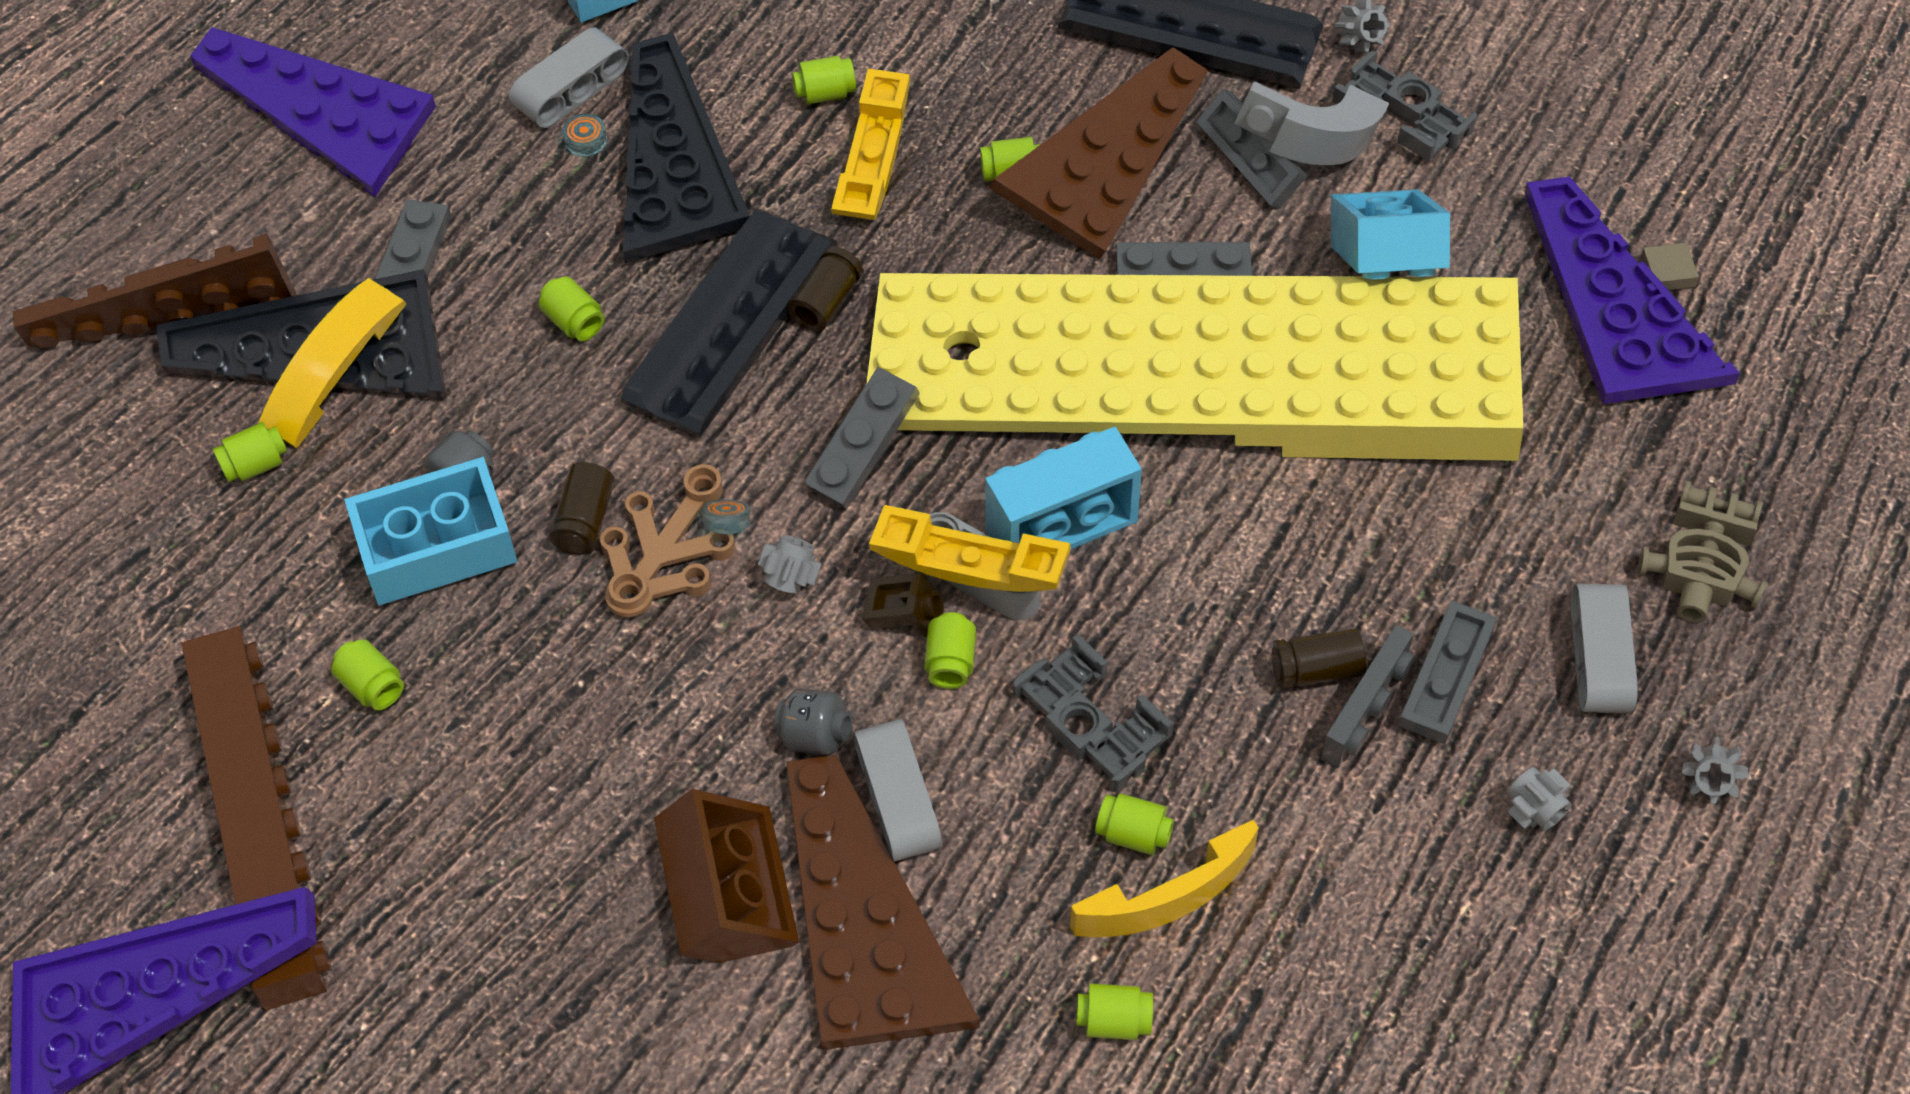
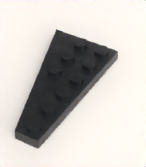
[623,33,750,263]
[156,269,447,399]

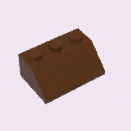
[654,789,799,963]

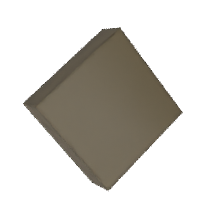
[1640,243,1699,290]

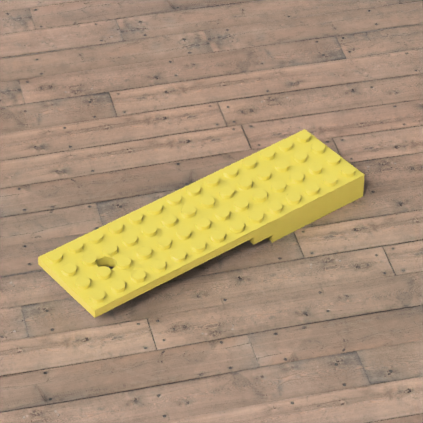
[866,273,1523,461]

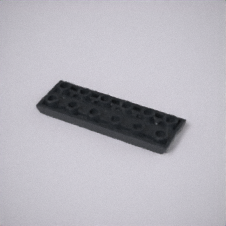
[1058,0,1323,89]
[621,209,838,438]

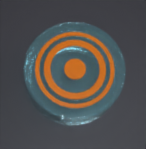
[562,114,607,156]
[703,500,750,534]

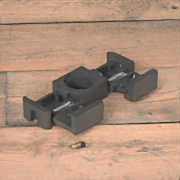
[1332,51,1477,162]
[1014,634,1173,793]

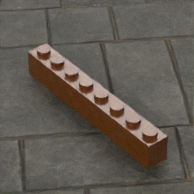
[181,626,332,1011]

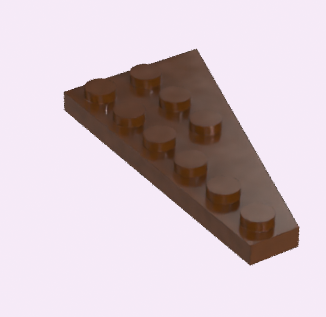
[988,48,1208,259]

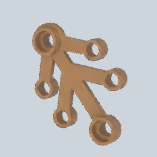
[599,464,735,617]

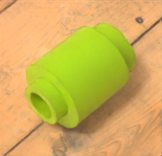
[792,55,856,105]
[980,136,1041,182]
[539,276,605,341]
[212,422,288,483]
[924,612,976,689]
[331,639,404,710]
[1095,793,1174,856]
[1076,983,1153,1040]

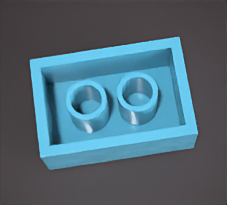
[1331,189,1450,279]
[985,426,1142,549]
[344,456,518,606]

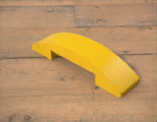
[831,69,910,220]
[258,278,406,449]
[869,505,1071,592]
[1070,819,1259,937]

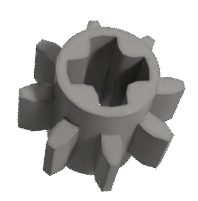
[1335,0,1390,52]
[758,535,822,594]
[1682,737,1748,804]
[1507,767,1572,830]

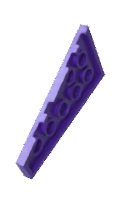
[190,27,436,198]
[1525,176,1740,404]
[11,887,317,1094]

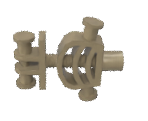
[1638,480,1768,623]

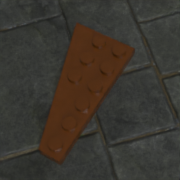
[13,233,297,348]
[786,755,980,1050]

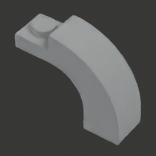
[1234,81,1389,165]

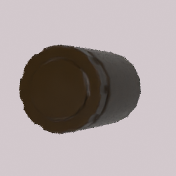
[787,246,864,332]
[549,462,615,555]
[1271,628,1366,689]

